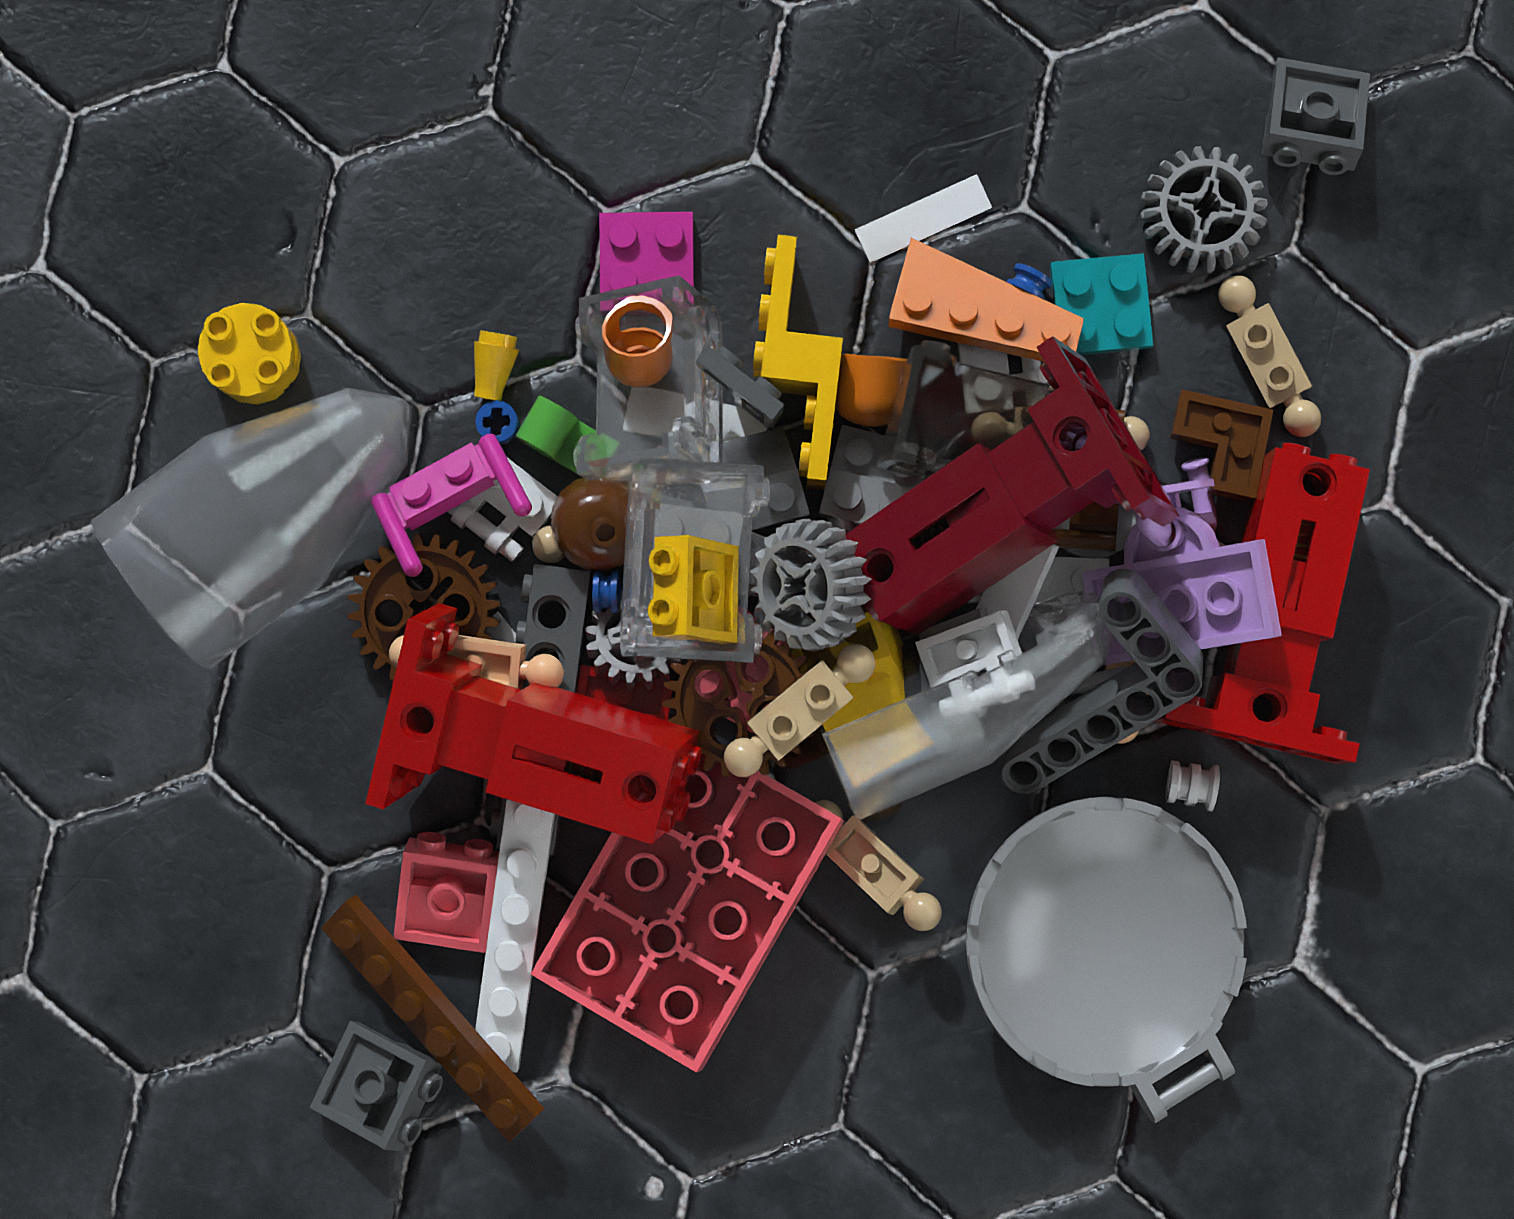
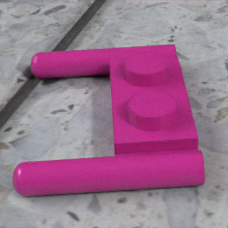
[371,434,532,577]

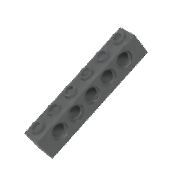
[490,564,594,855]

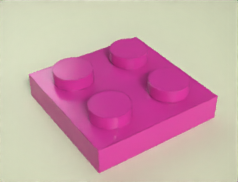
[599,212,694,309]

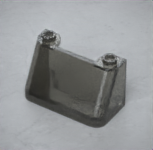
[877,340,1055,480]

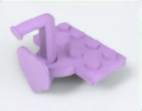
[1081,457,1282,666]

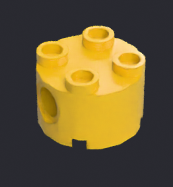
[197,303,301,404]

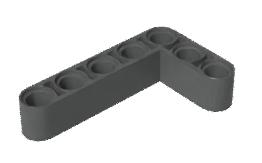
[1002,569,1203,794]

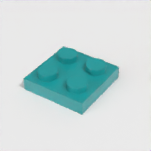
[1049,253,1154,355]

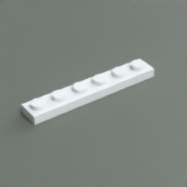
[475,799,555,1073]

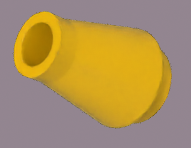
[474,330,520,401]

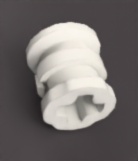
[1165,760,1220,812]

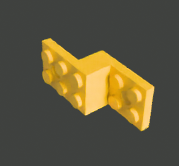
[753,235,843,491]

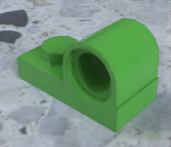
[515,396,621,478]

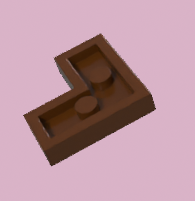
[1170,389,1273,503]

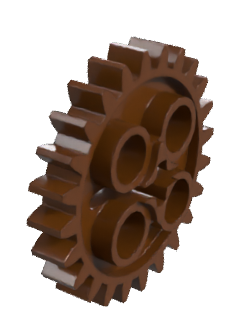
[347,533,502,680]
[663,622,813,779]

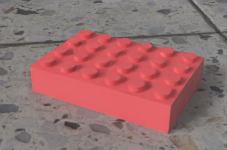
[531,754,844,1072]

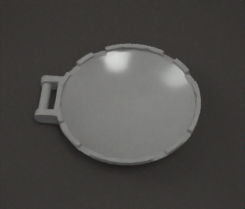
[966,797,1247,1123]

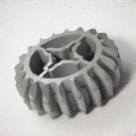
[1140,146,1268,274]
[750,519,872,651]

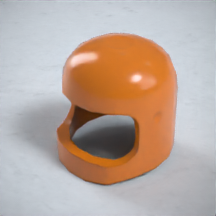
[602,296,673,388]
[835,354,912,427]

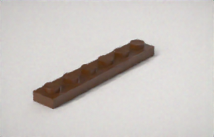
[321,894,545,1142]

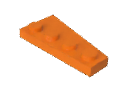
[888,238,1084,362]

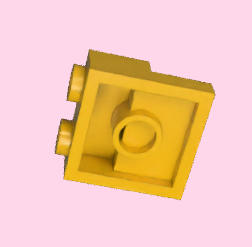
[648,535,739,644]

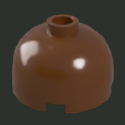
[551,476,646,572]

